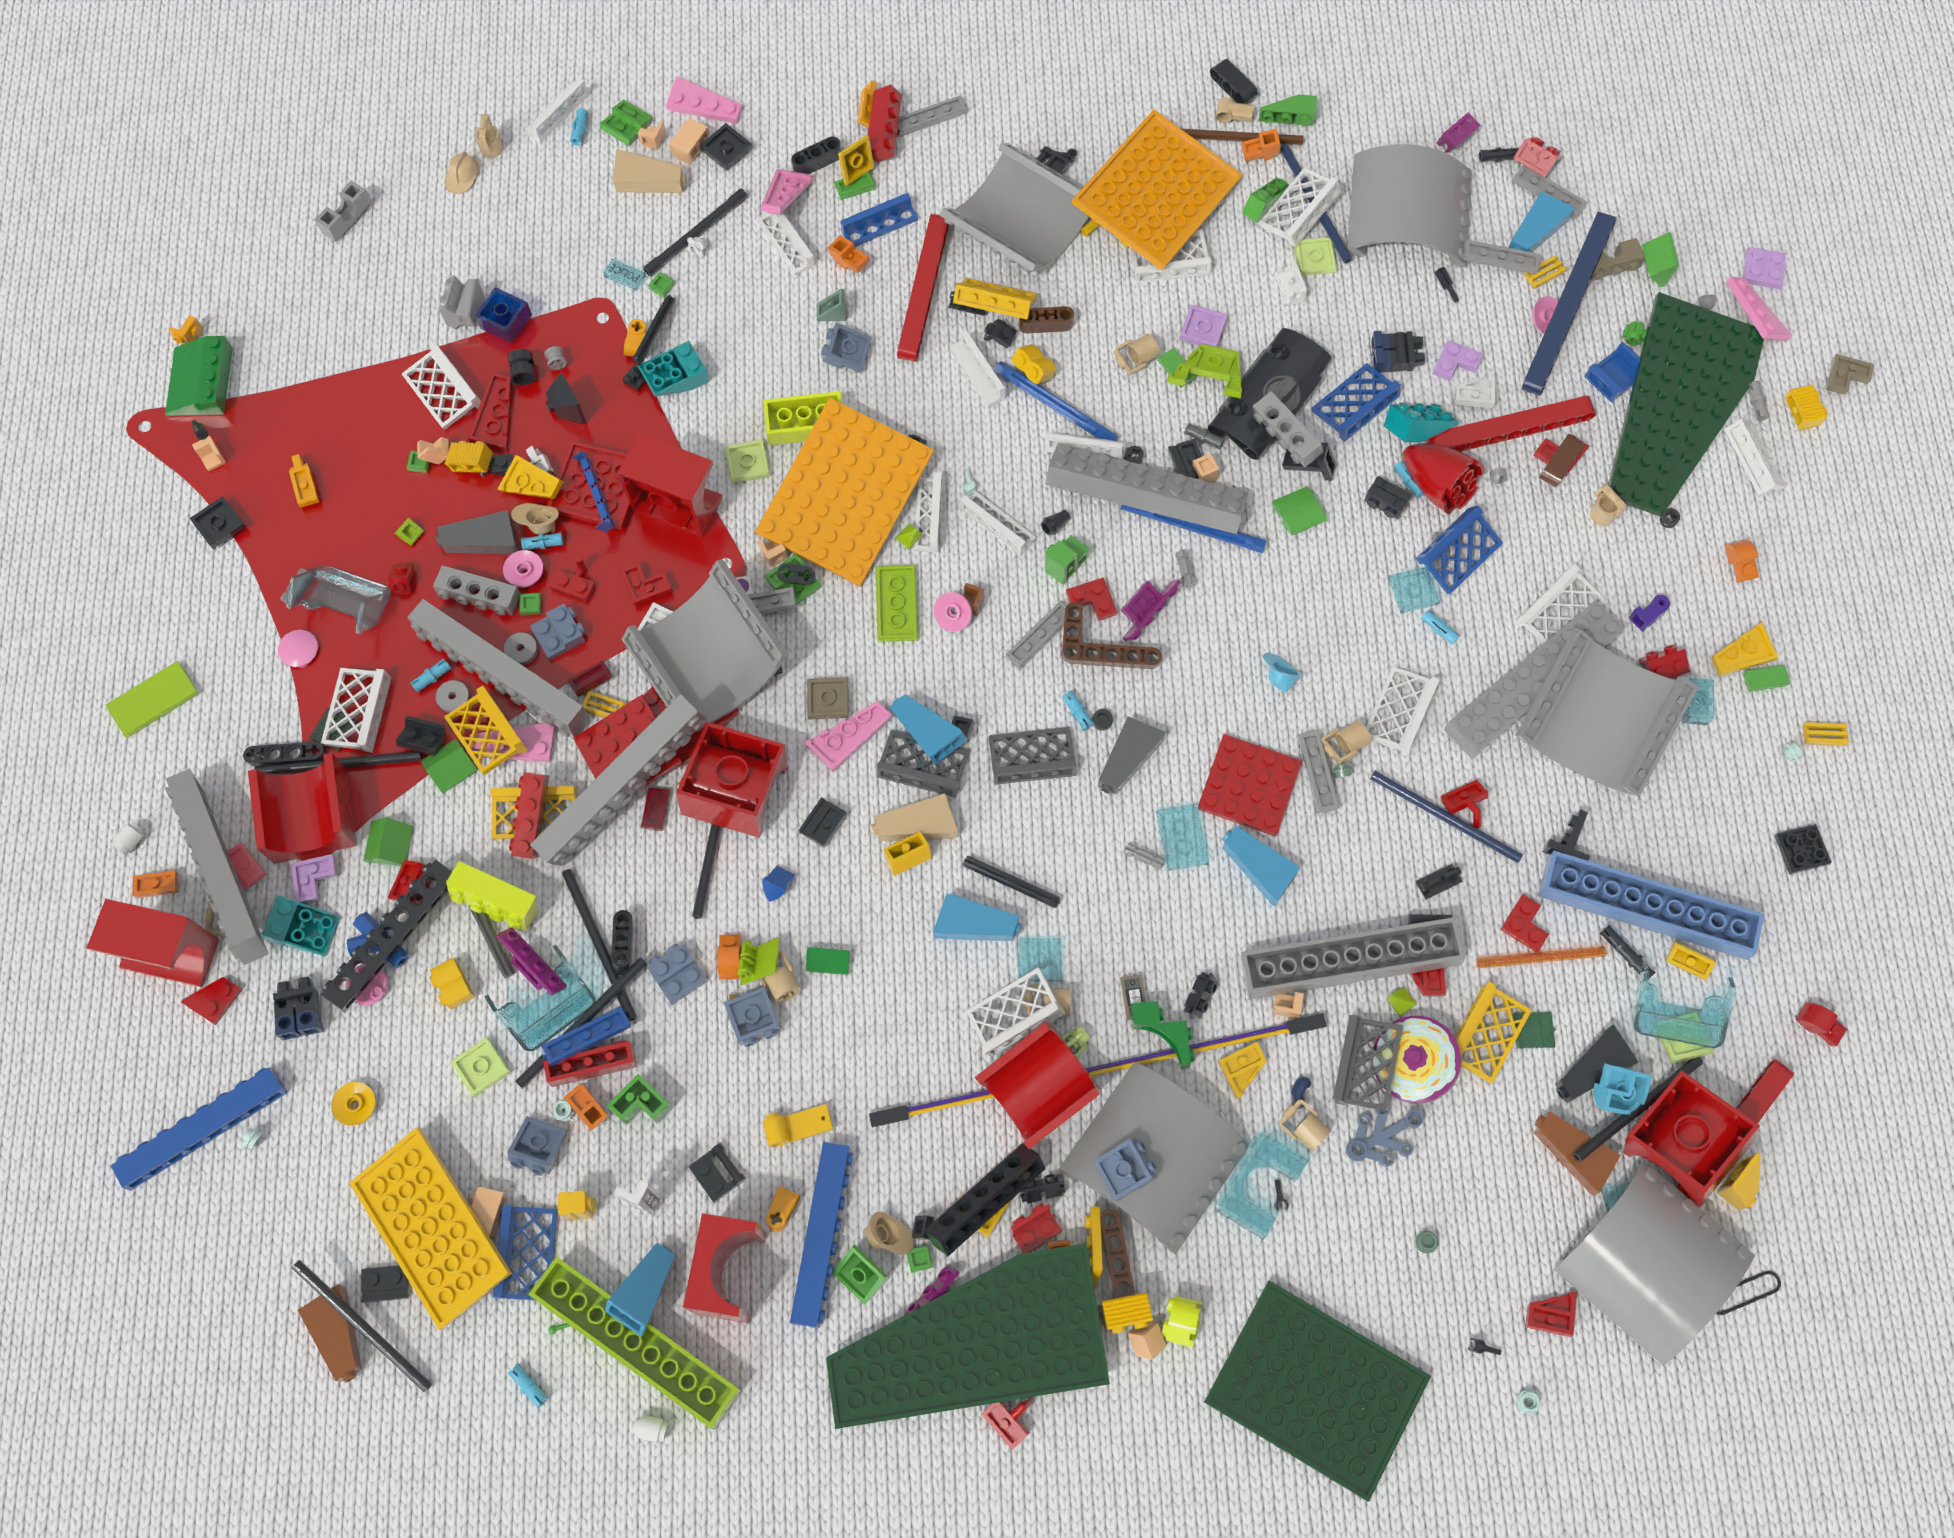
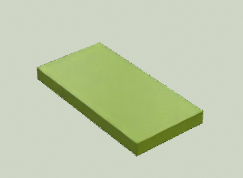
[876,565,918,642]
[105,661,199,738]

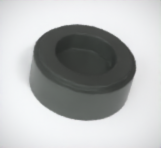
[1092,709,1113,731]

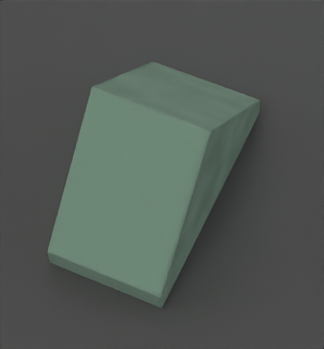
[817,288,846,321]

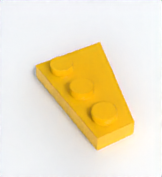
[497,455,564,499]
[1711,622,1778,677]
[1084,1207,1102,1289]

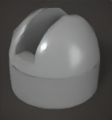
[1700,295,1716,310]
[1490,468,1507,484]

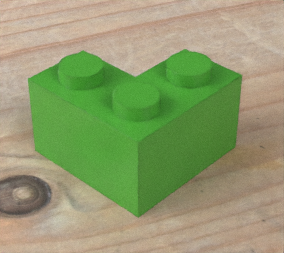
[1045,535,1089,585]
[606,1074,672,1125]

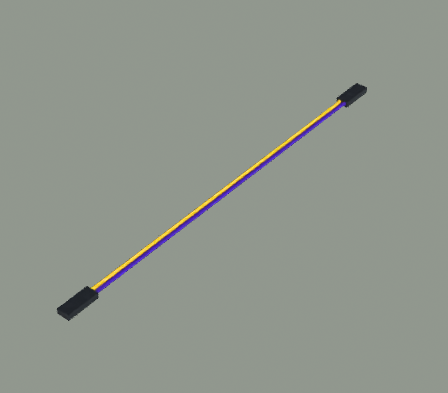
[869,1013,1327,1127]

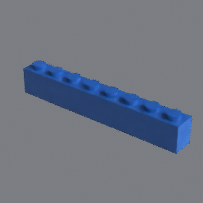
[110,1067,288,1191]
[790,1142,853,1329]

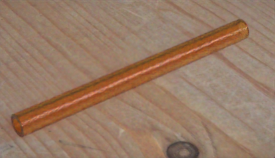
[1476,946,1606,968]

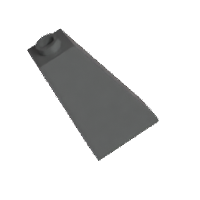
[436,510,519,554]
[1098,716,1166,795]

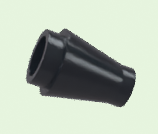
[1041,510,1071,535]

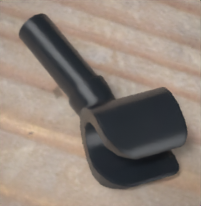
[1055,148,1077,163]
[1274,1180,1289,1211]
[1468,1338,1502,1355]

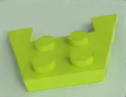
[1167,344,1242,398]

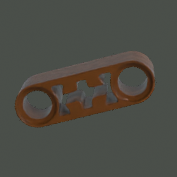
[1019,306,1074,334]
[1539,434,1586,488]

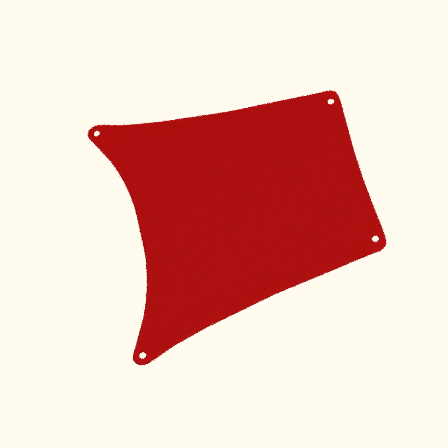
[126,297,747,861]

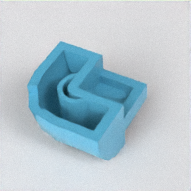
[1593,1063,1652,1114]

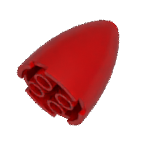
[1403,444,1484,514]

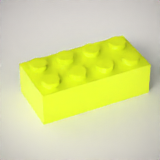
[763,391,842,446]
[446,861,538,931]

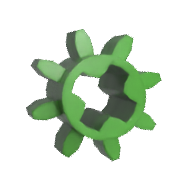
[1622,321,1647,346]

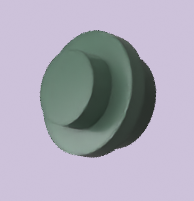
[1332,763,1353,778]
[1415,1230,1438,1254]

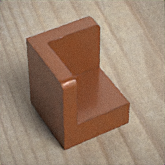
[963,583,984,616]

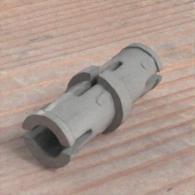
[1749,381,1770,421]

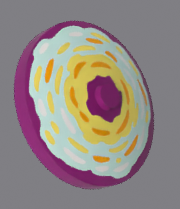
[1372,1015,1462,1104]

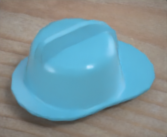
[1263,653,1304,692]

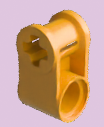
[624,319,646,356]
[766,1186,800,1232]

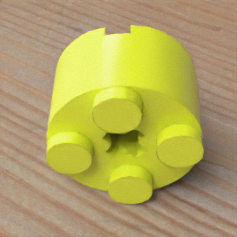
[1162,1295,1203,1348]

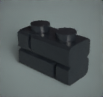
[1364,476,1413,520]

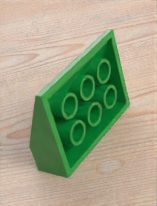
[165,336,233,416]

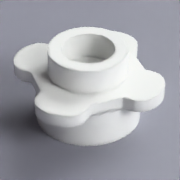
[687,237,705,257]

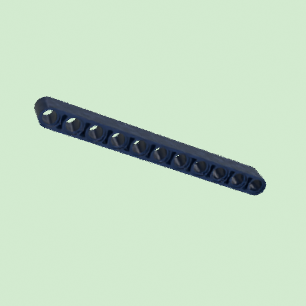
[1522,211,1617,396]

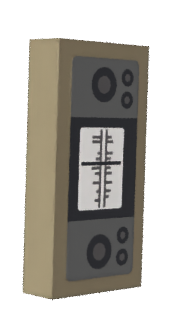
[1120,974,1146,1021]

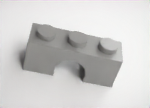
[315,180,372,242]

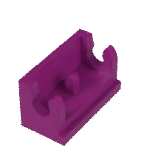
[1436,112,1481,153]

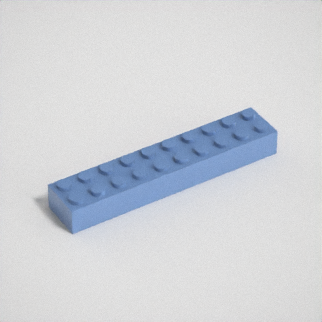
[1538,851,1765,960]

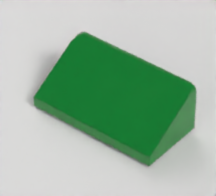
[806,947,850,975]

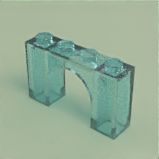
[1216,1132,1308,1240]

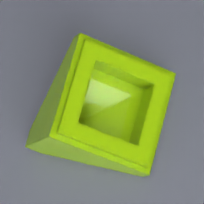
[394,518,424,545]
[896,524,922,549]
[1386,987,1417,1017]

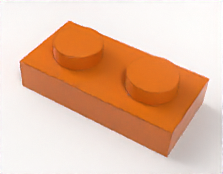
[133,870,178,898]

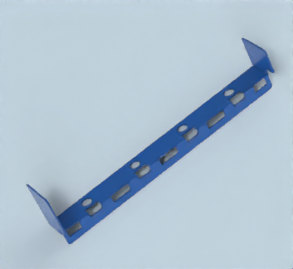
[572,451,616,532]

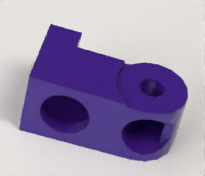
[1628,595,1670,632]

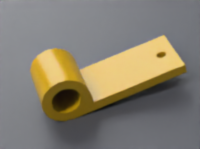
[762,1104,834,1148]

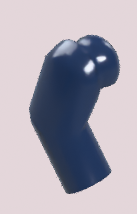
[1291,1077,1311,1109]

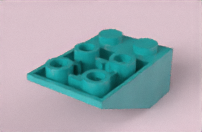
[638,341,710,397]
[1384,402,1459,443]
[261,895,340,957]

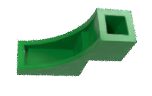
[1131,1001,1194,1069]

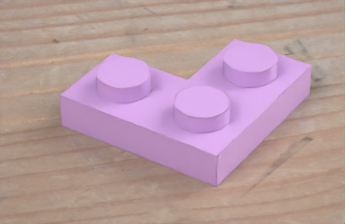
[1432,340,1483,381]
[291,854,338,904]

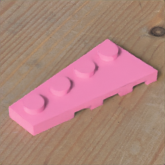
[666,76,742,124]

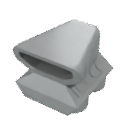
[439,275,485,329]

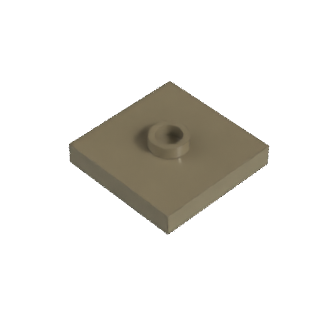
[807,678,849,720]

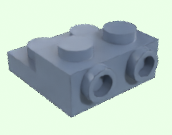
[821,322,872,373]
[530,604,585,660]
[647,943,708,1005]
[724,987,781,1047]
[507,1116,568,1176]
[1093,1138,1158,1201]

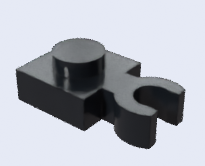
[479,453,513,477]

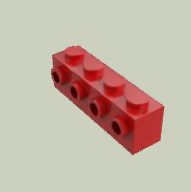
[868,84,902,162]
[509,772,550,859]
[543,1040,638,1087]

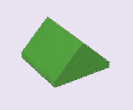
[1642,232,1679,287]
[421,739,478,793]
[363,818,413,866]
[833,1244,889,1305]

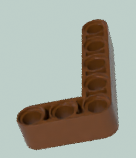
[1062,602,1162,669]
[1097,1209,1136,1328]

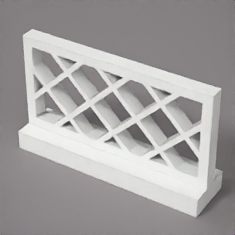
[1258,168,1342,247]
[1129,229,1211,284]
[402,343,481,430]
[1515,564,1606,644]
[1366,666,1440,757]
[321,668,391,753]
[966,967,1065,1058]

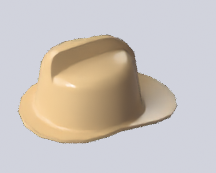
[444,151,480,194]
[511,503,559,534]
[863,1212,914,1255]

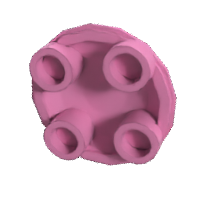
[278,630,319,668]
[346,964,388,1006]

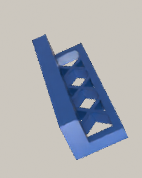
[840,192,918,247]
[541,1007,631,1067]

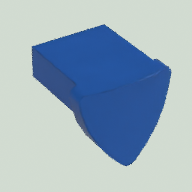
[762,866,795,902]

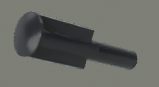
[1435,267,1459,303]
[192,420,208,440]

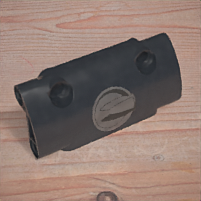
[1208,328,1332,460]

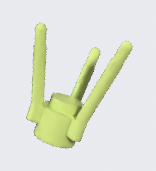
[1062,1027,1090,1058]

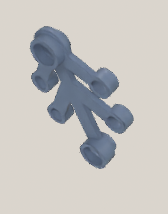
[1346,1103,1424,1167]

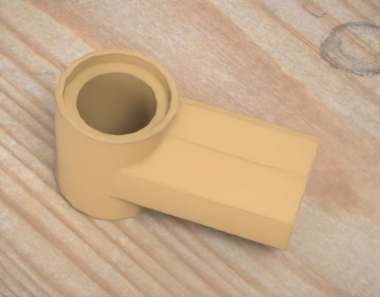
[1216,97,1254,123]

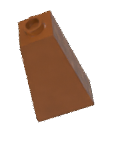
[1534,1111,1621,1196]
[298,1284,362,1383]

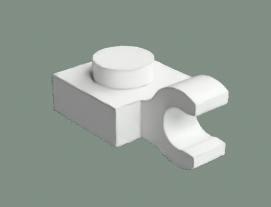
[526,446,554,474]

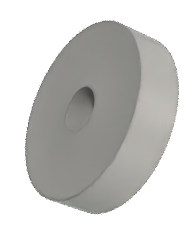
[504,633,538,665]
[436,680,470,713]

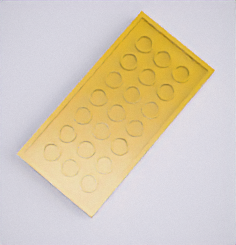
[349,1128,512,1330]

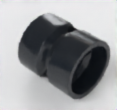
[508,349,536,385]

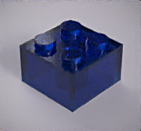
[475,287,532,344]

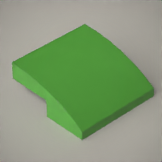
[600,99,652,146]
[1272,486,1327,536]
[764,554,822,605]

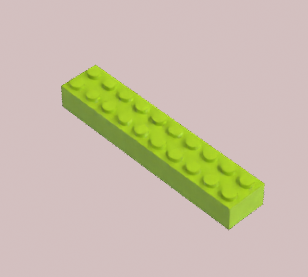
[528,1256,742,1430]

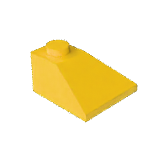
[838,135,874,186]
[1716,1153,1761,1211]

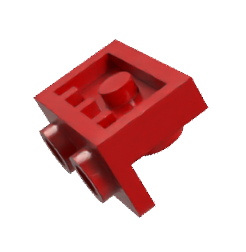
[387,860,432,905]

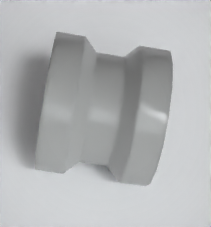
[544,346,567,370]

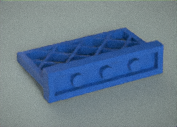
[1311,363,1401,442]
[1415,505,1503,594]
[492,1205,558,1300]

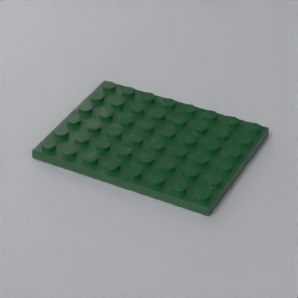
[1203,1280,1431,1502]

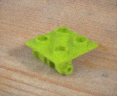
[738,938,780,986]

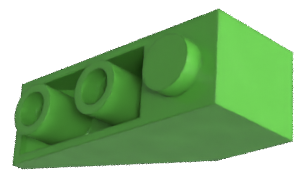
[1258,94,1317,126]
[1242,177,1289,223]

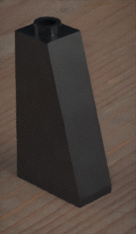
[1555,1024,1638,1103]

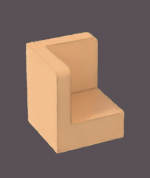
[638,121,666,150]
[192,436,226,471]
[417,437,449,464]
[1192,453,1220,483]
[757,539,788,568]
[1272,992,1304,1019]
[1128,1322,1166,1360]

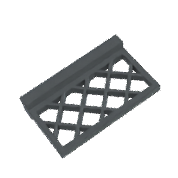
[989,727,1077,785]
[877,730,970,798]
[1333,1015,1403,1111]

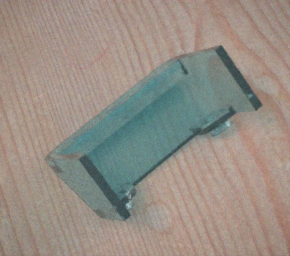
[286,566,391,634]
[484,945,596,1051]
[1633,961,1736,1048]

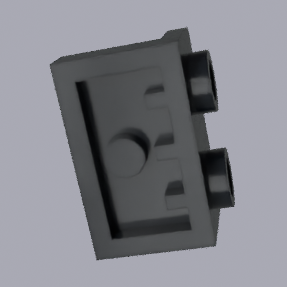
[396,716,446,756]

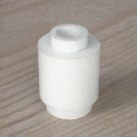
[111,823,143,855]
[633,1414,669,1443]

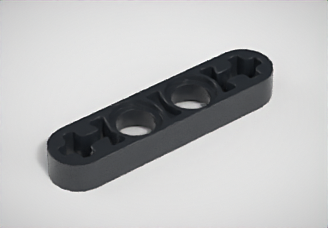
[243,742,327,766]

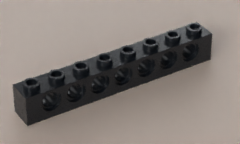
[321,859,452,1013]

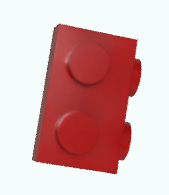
[1639,645,1690,679]

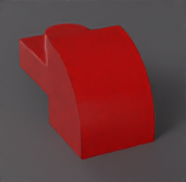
[1795,1002,1847,1046]

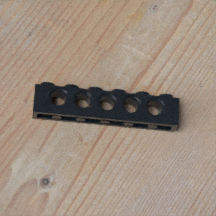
[925,1143,1046,1257]

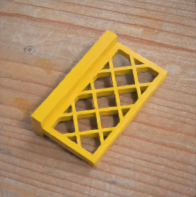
[953,277,1038,319]
[444,686,528,775]
[490,786,578,839]
[1455,982,1532,1084]

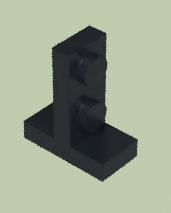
[1282,442,1337,481]
[1542,809,1590,861]

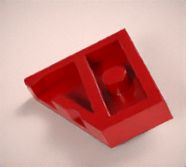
[1410,968,1446,997]
[181,977,243,1025]
[1526,1292,1577,1337]

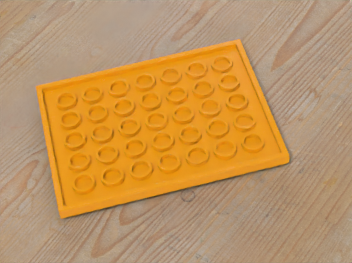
[1071,109,1242,271]
[755,397,934,587]

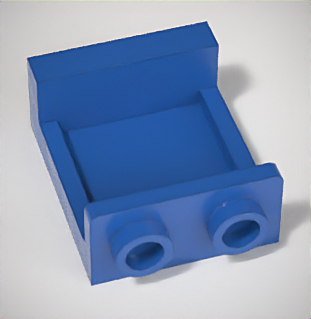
[1584,342,1640,403]

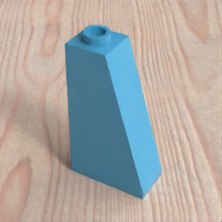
[1508,191,1575,252]
[889,694,968,765]
[1222,826,1300,906]
[933,893,1022,941]
[605,1243,675,1337]

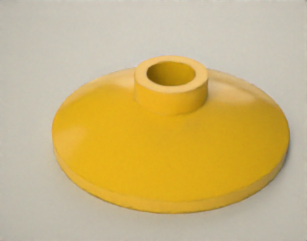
[331,1082,376,1126]

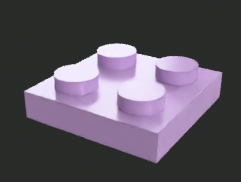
[1743,247,1786,289]
[1179,304,1227,347]

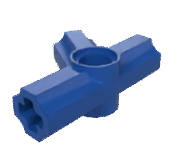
[346,911,410,969]

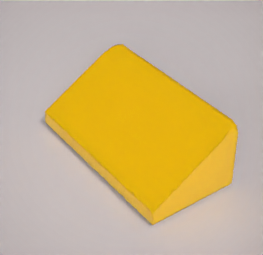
[1666,940,1716,980]

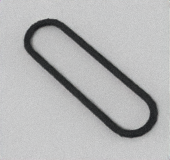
[1716,1271,1781,1315]

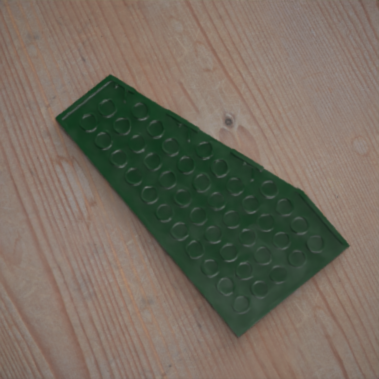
[1608,292,1764,516]
[826,1243,1110,1429]

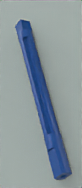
[994,361,1119,441]
[1121,505,1267,554]

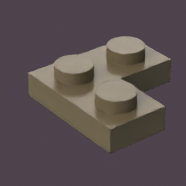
[1826,354,1874,395]

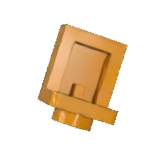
[168,315,203,344]

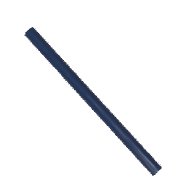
[1280,144,1352,264]
[1370,770,1523,863]

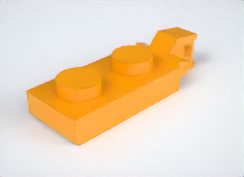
[857,80,877,128]
[289,454,319,508]

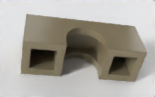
[1591,238,1645,280]

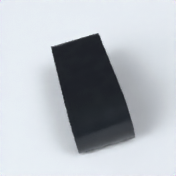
[1210,59,1258,104]
[791,136,841,174]
[611,910,634,975]

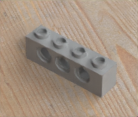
[1253,391,1323,467]
[433,565,520,616]

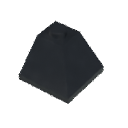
[545,373,587,424]

